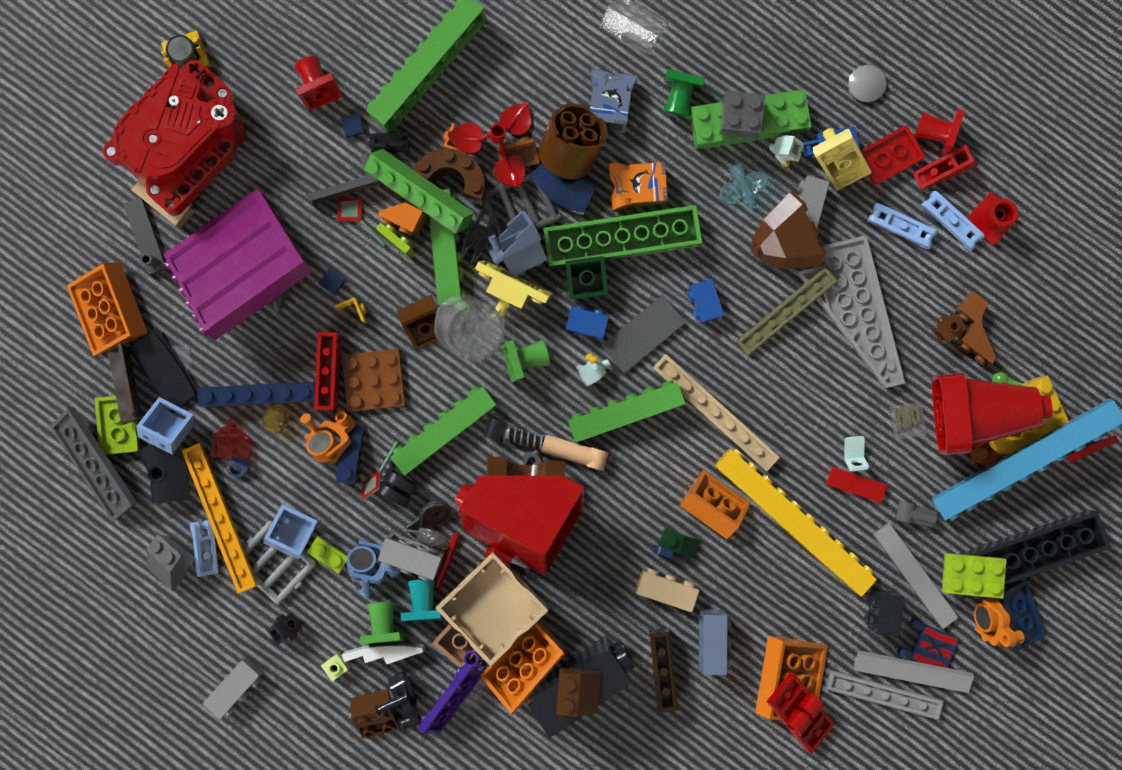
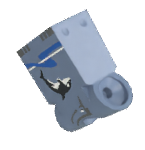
[590,69,638,133]

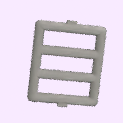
[243,521,316,605]

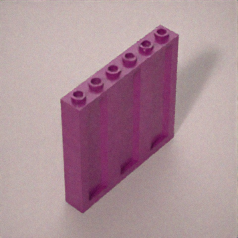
[163,188,312,341]

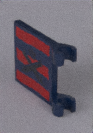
[897,618,959,668]

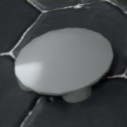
[848,65,886,103]

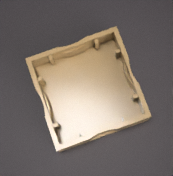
[435,550,549,666]

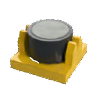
[161,30,211,73]

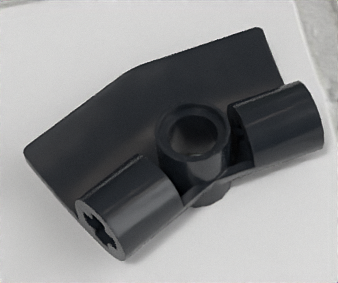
[138,444,190,504]

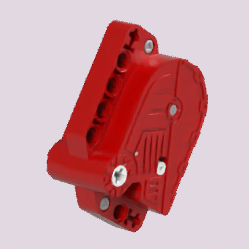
[102,60,247,216]

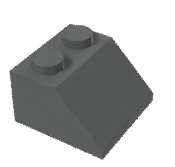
[146,534,196,591]

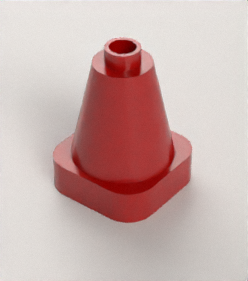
[932,373,1053,455]

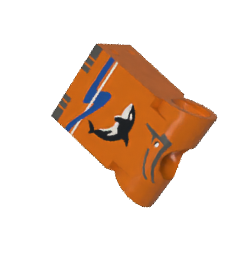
[609,162,667,212]

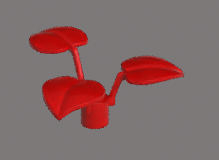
[448,103,531,187]

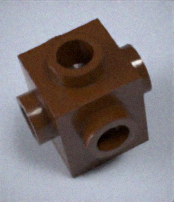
[931,313,967,344]

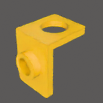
[335,297,367,324]

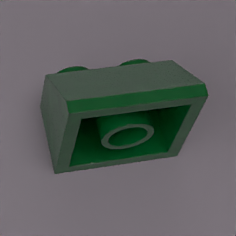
[565,256,608,300]

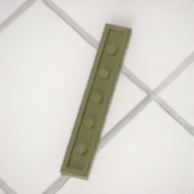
[736,266,838,356]

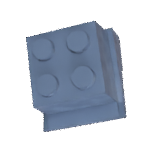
[487,211,547,277]

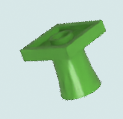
[501,340,550,383]
[360,602,406,645]

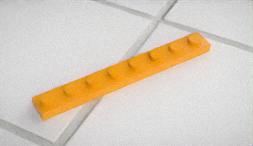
[182,443,258,594]

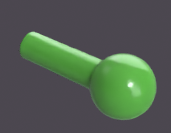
[992,372,1023,385]

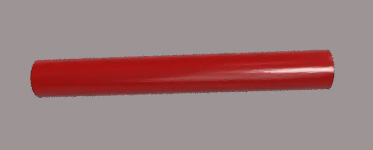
[434,532,460,589]

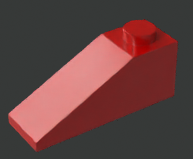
[913,145,978,190]

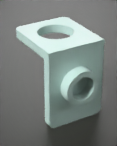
[844,436,869,471]

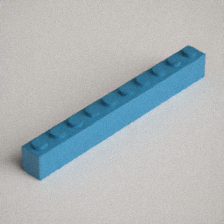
[932,399,1122,521]

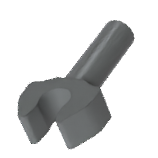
[523,434,546,465]

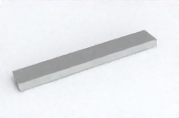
[873,523,958,629]
[853,650,974,693]
[825,670,944,720]

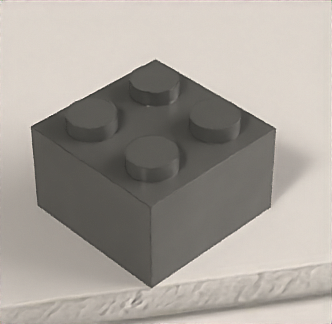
[719,90,765,139]

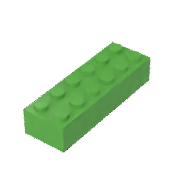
[690,89,811,150]

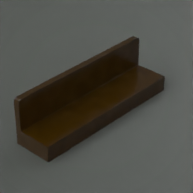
[108,343,142,425]

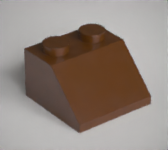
[397,295,450,351]
[556,668,601,717]

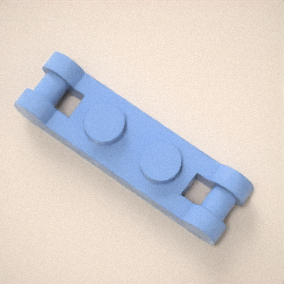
[921,191,985,251]
[867,203,938,249]

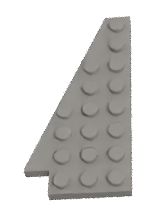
[797,235,905,388]

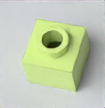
[321,651,350,681]

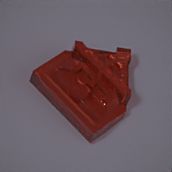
[210,419,251,460]

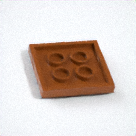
[341,349,406,412]

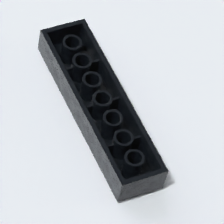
[943,510,1111,599]

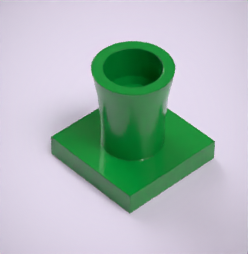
[664,69,705,117]

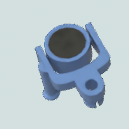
[347,540,401,597]

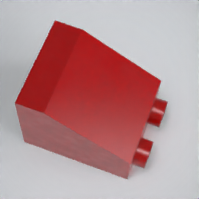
[455,476,584,576]

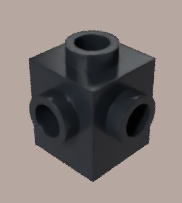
[266,612,302,646]

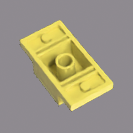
[813,128,872,191]
[475,260,553,318]

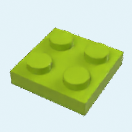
[376,223,415,259]

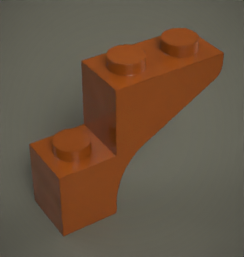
[954,292,996,365]

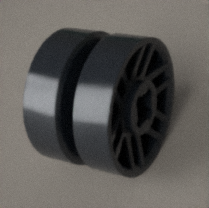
[377,468,419,507]

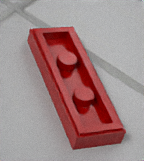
[826,466,887,503]

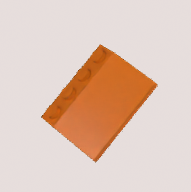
[67,262,148,356]
[480,621,565,715]
[755,636,828,720]

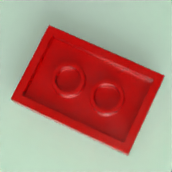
[860,125,926,186]

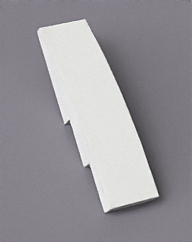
[342,643,425,664]

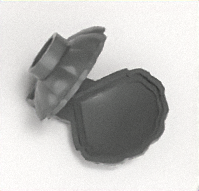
[406,501,452,548]

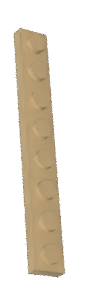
[652,354,780,472]

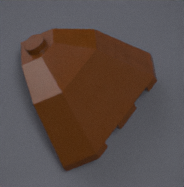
[751,191,826,269]

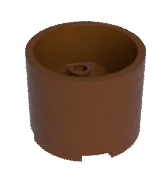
[538,103,608,179]

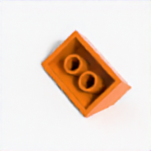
[680,470,750,539]

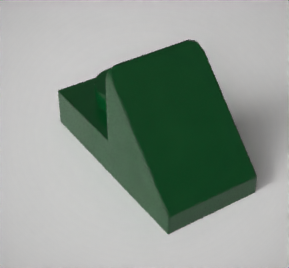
[658,528,701,558]

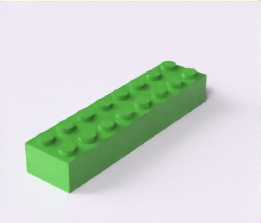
[366,0,487,133]
[543,205,702,269]

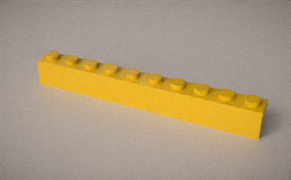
[714,449,877,597]

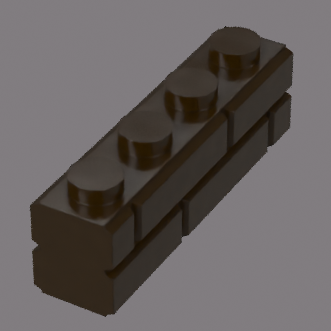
[649,628,678,712]

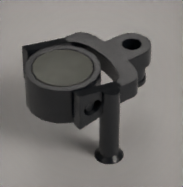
[375,671,422,730]

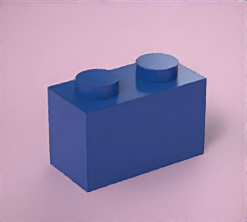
[687,279,724,324]
[566,305,609,340]

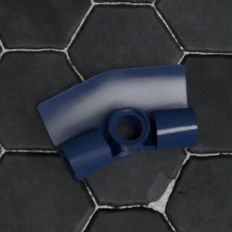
[530,163,598,216]

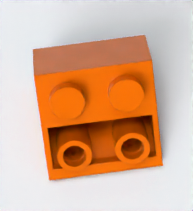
[378,203,428,236]

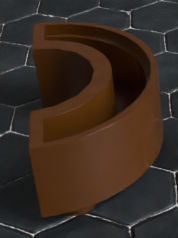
[413,149,487,206]
[487,456,565,477]

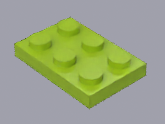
[94,396,140,455]
[942,553,1006,598]

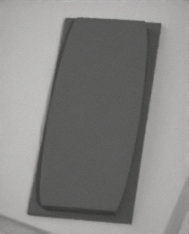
[601,295,686,373]

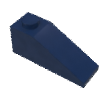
[336,425,365,484]

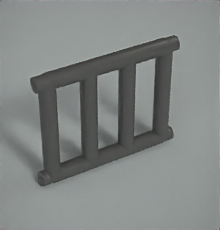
[484,171,562,237]

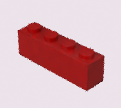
[314,332,341,411]

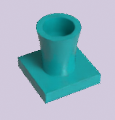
[401,579,445,622]

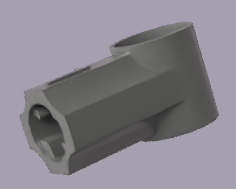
[895,501,937,527]

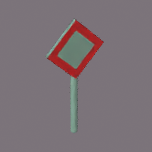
[337,197,386,246]
[362,441,399,501]

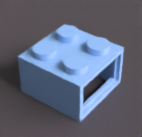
[136,397,194,455]
[263,504,317,560]

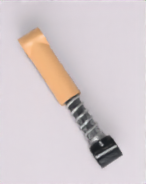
[484,418,609,471]

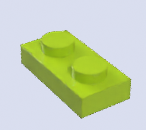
[307,536,347,574]

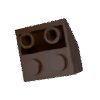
[350,689,400,739]

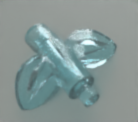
[719,164,770,210]

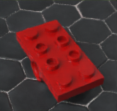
[766,672,835,754]

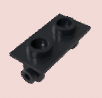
[369,132,409,153]

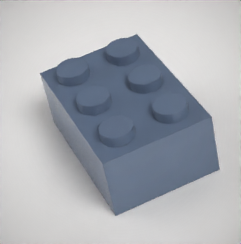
[699,609,731,675]

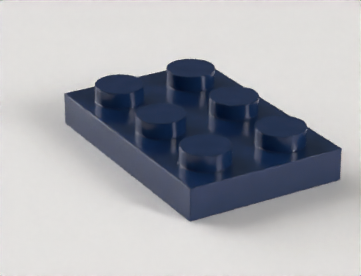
[998,580,1046,650]

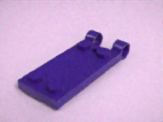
[418,651,489,734]

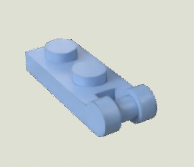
[190,520,218,577]

